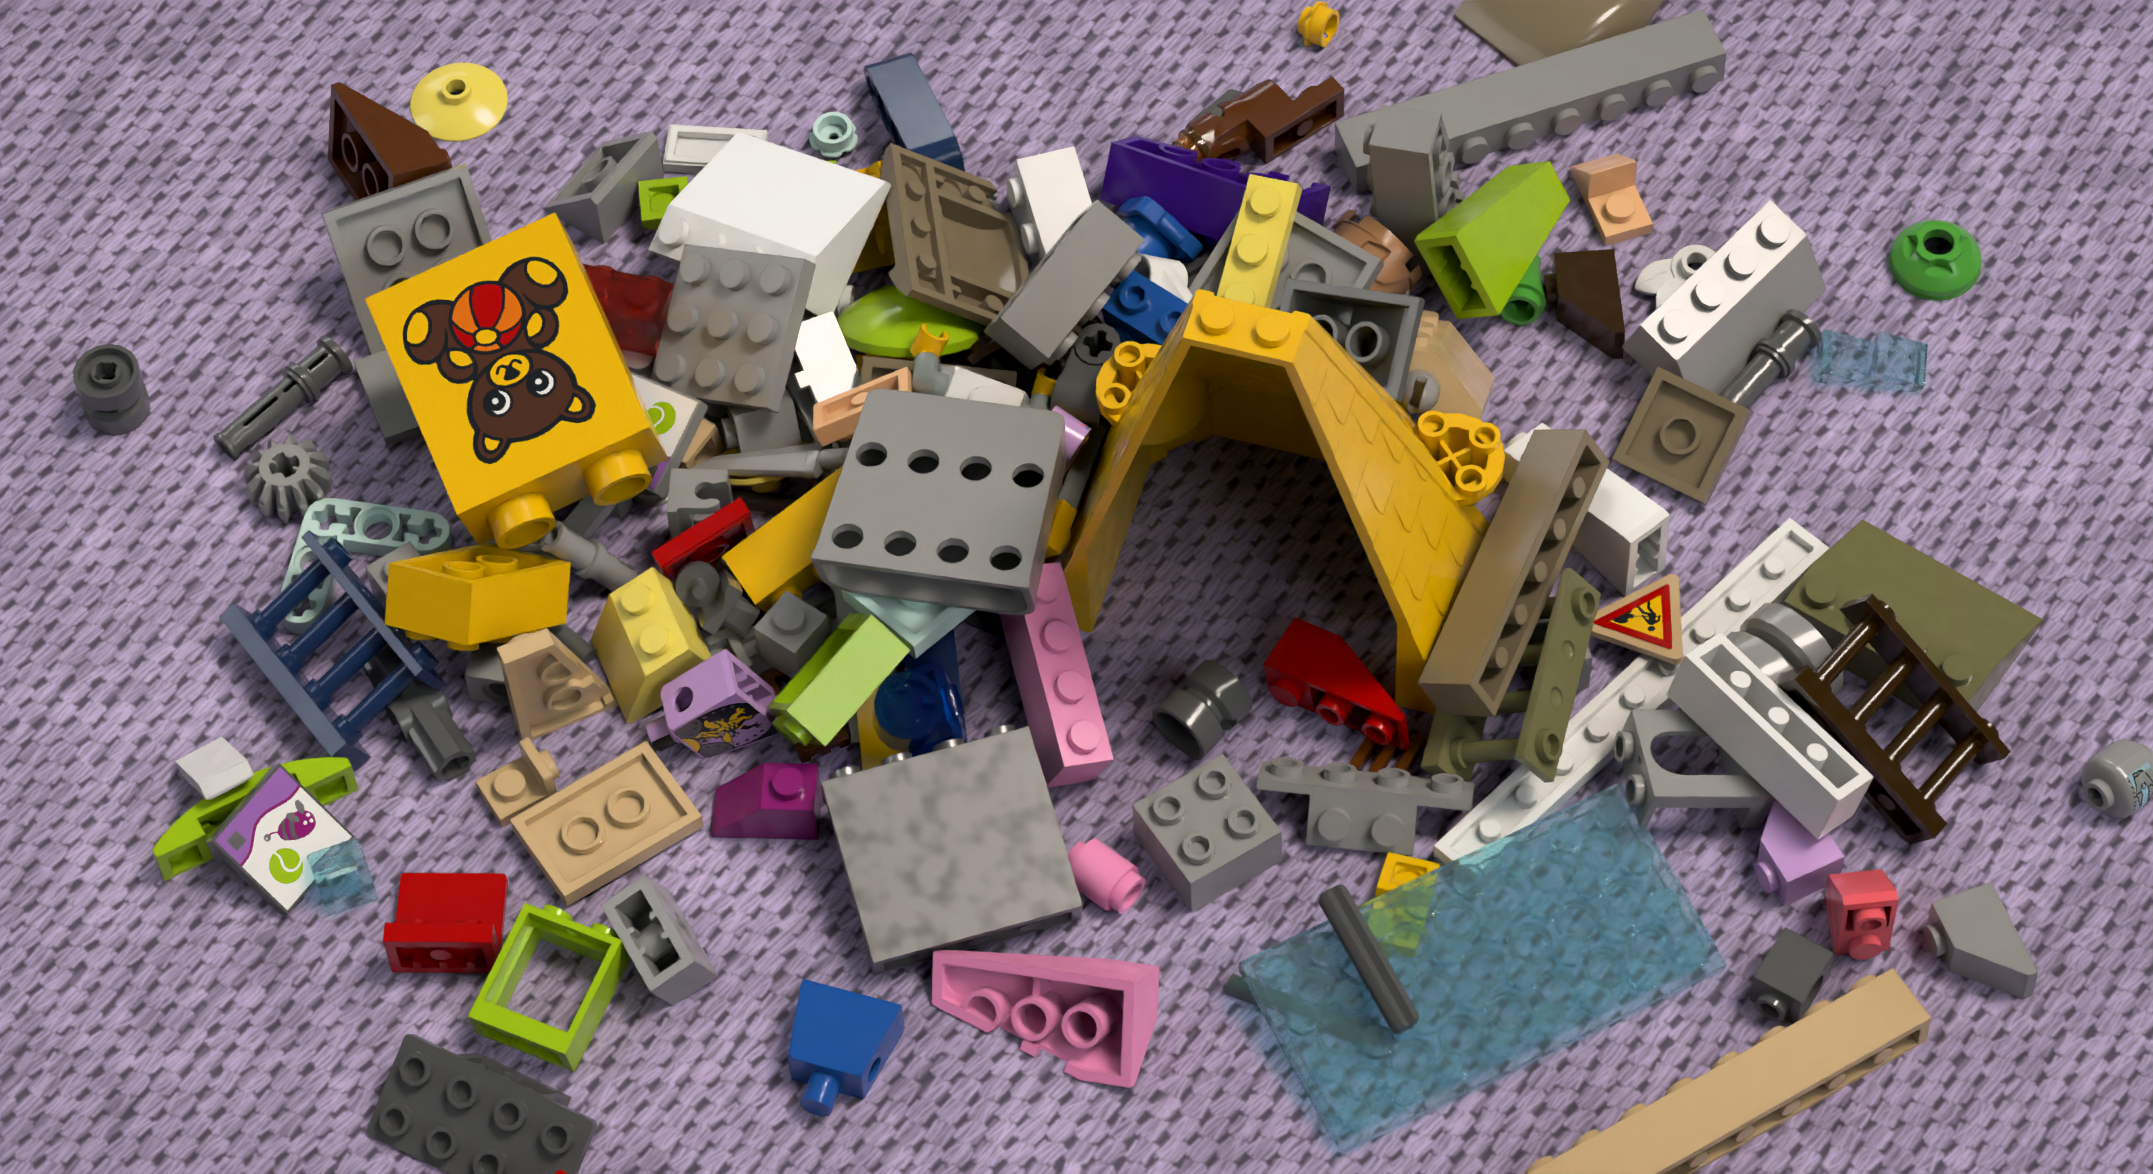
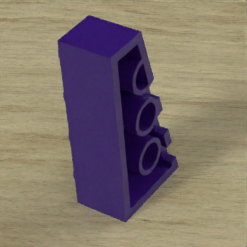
[1100,136,1331,246]

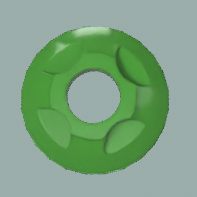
[1889,219,1982,301]

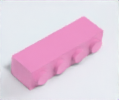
[999,562,1114,788]

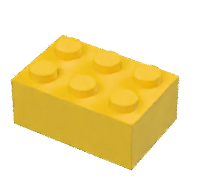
[385,542,571,651]

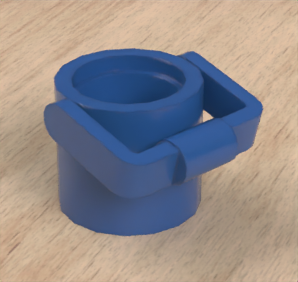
[1119,196,1203,264]

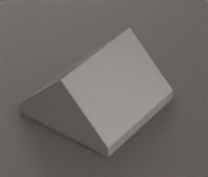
[543,131,664,244]

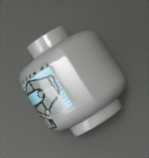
[2081,739,2153,819]

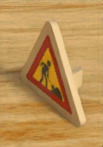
[1591,574,1683,665]

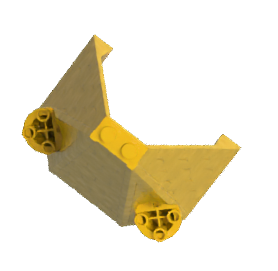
[1060,289,1505,714]

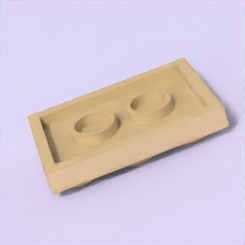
[510,741,704,907]

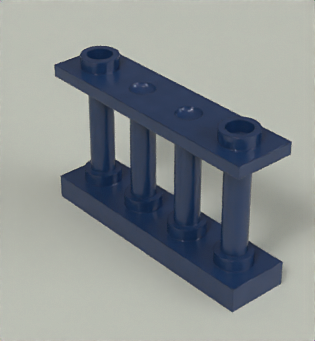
[219,530,447,771]

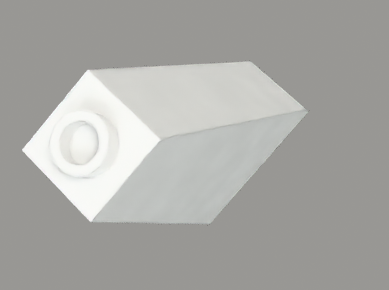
[1502,423,1670,596]

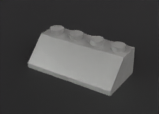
[1622,200,1827,395]

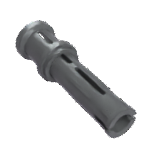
[1719,309,1822,409]
[213,335,353,461]

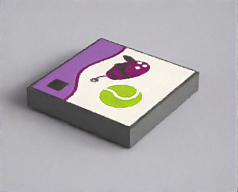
[205,763,355,915]

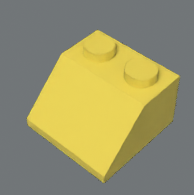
[591,567,711,724]

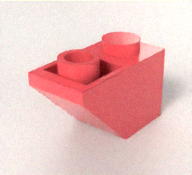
[1824,869,1898,960]

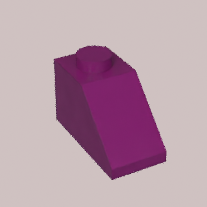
[712,763,822,840]

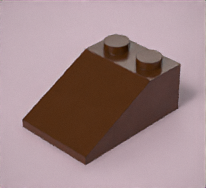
[328,82,452,201]

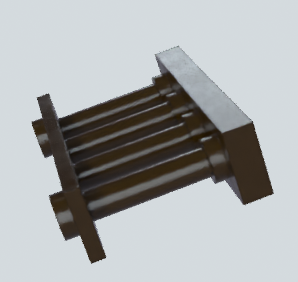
[1774,593,2011,844]

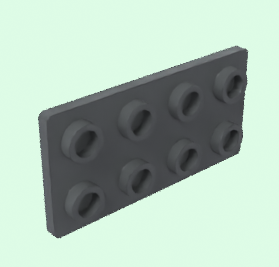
[367,1034,597,1174]

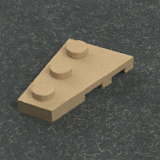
[497,628,619,740]

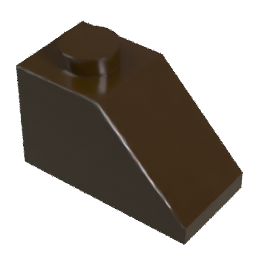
[1543,249,1625,359]

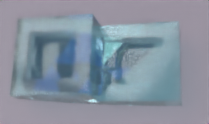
[1814,329,1928,392]

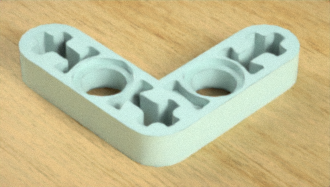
[281,498,452,634]

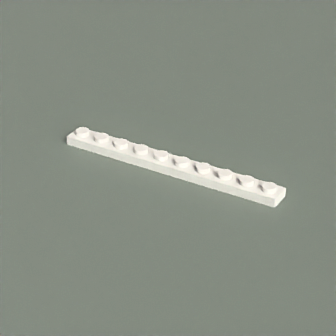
[1433,518,1829,888]

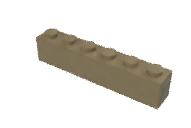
[1418,429,1609,717]

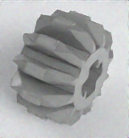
[244,434,333,524]

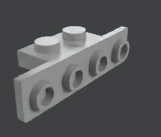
[1256,757,1475,856]

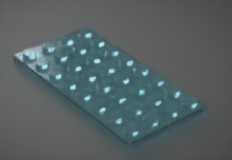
[1238,782,1727,1155]

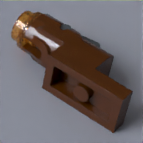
[1171,76,1344,164]

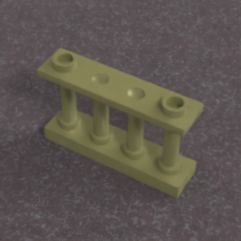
[1421,568,1601,783]

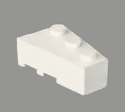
[1006,146,1114,296]
[785,311,860,481]

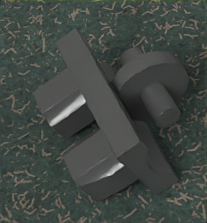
[675,557,760,637]

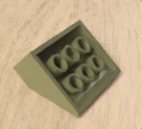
[1783,519,2043,712]

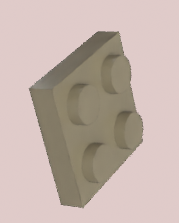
[1612,367,1753,505]

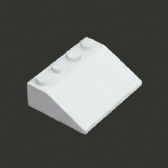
[648,132,891,317]

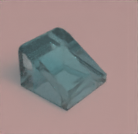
[307,838,379,916]

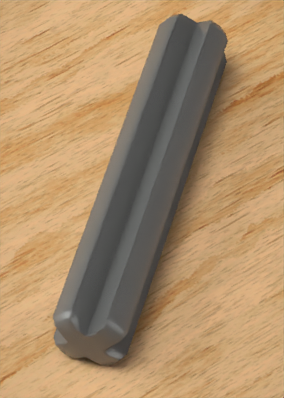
[1319,884,1419,1034]

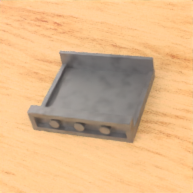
[821,725,1083,976]

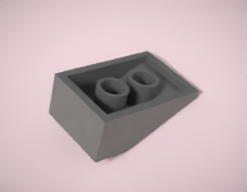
[1280,278,1425,402]

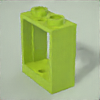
[766,613,910,746]
[468,903,630,1072]

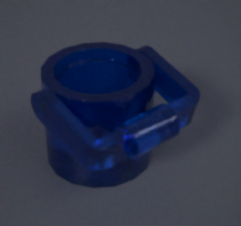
[872,662,966,757]

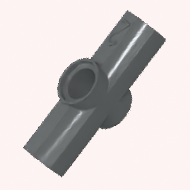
[362,643,477,782]

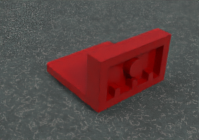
[383,873,508,973]

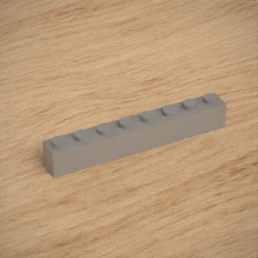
[1335,9,1727,195]

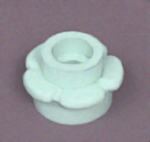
[809,112,858,158]

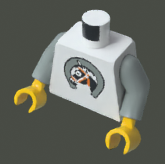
[910,323,1057,410]

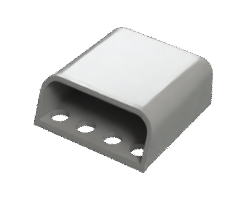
[811,388,1067,615]

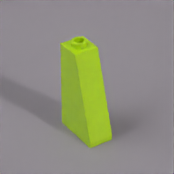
[1414,161,1570,319]

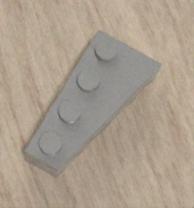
[1363,105,1466,276]

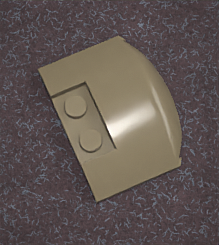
[1454,0,1663,66]
[880,143,1029,326]

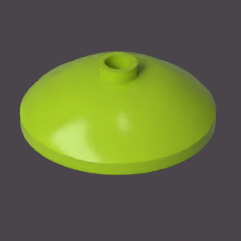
[836,285,987,358]

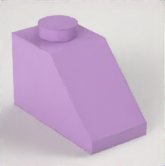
[1754,799,1844,906]

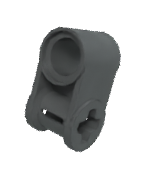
[1050,323,1121,429]

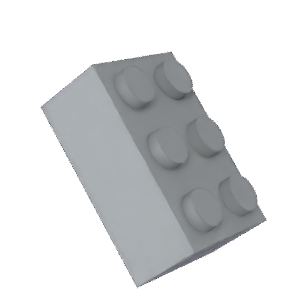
[984,200,1145,371]

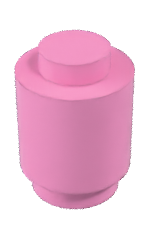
[1068,838,1146,914]

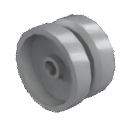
[1726,603,1843,696]

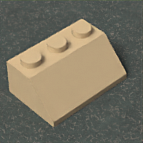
[1397,310,1495,420]

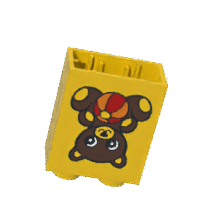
[365,212,669,549]

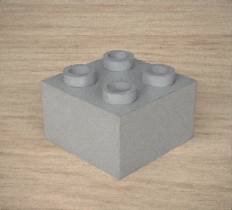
[1132,754,1282,913]

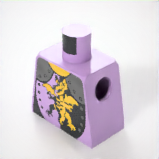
[646,649,781,759]

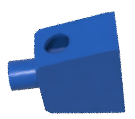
[788,979,905,1116]

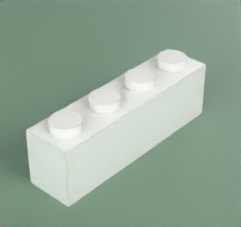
[1666,632,1874,839]

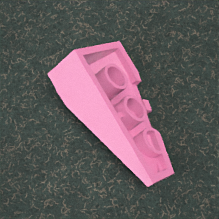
[931,949,1159,1088]

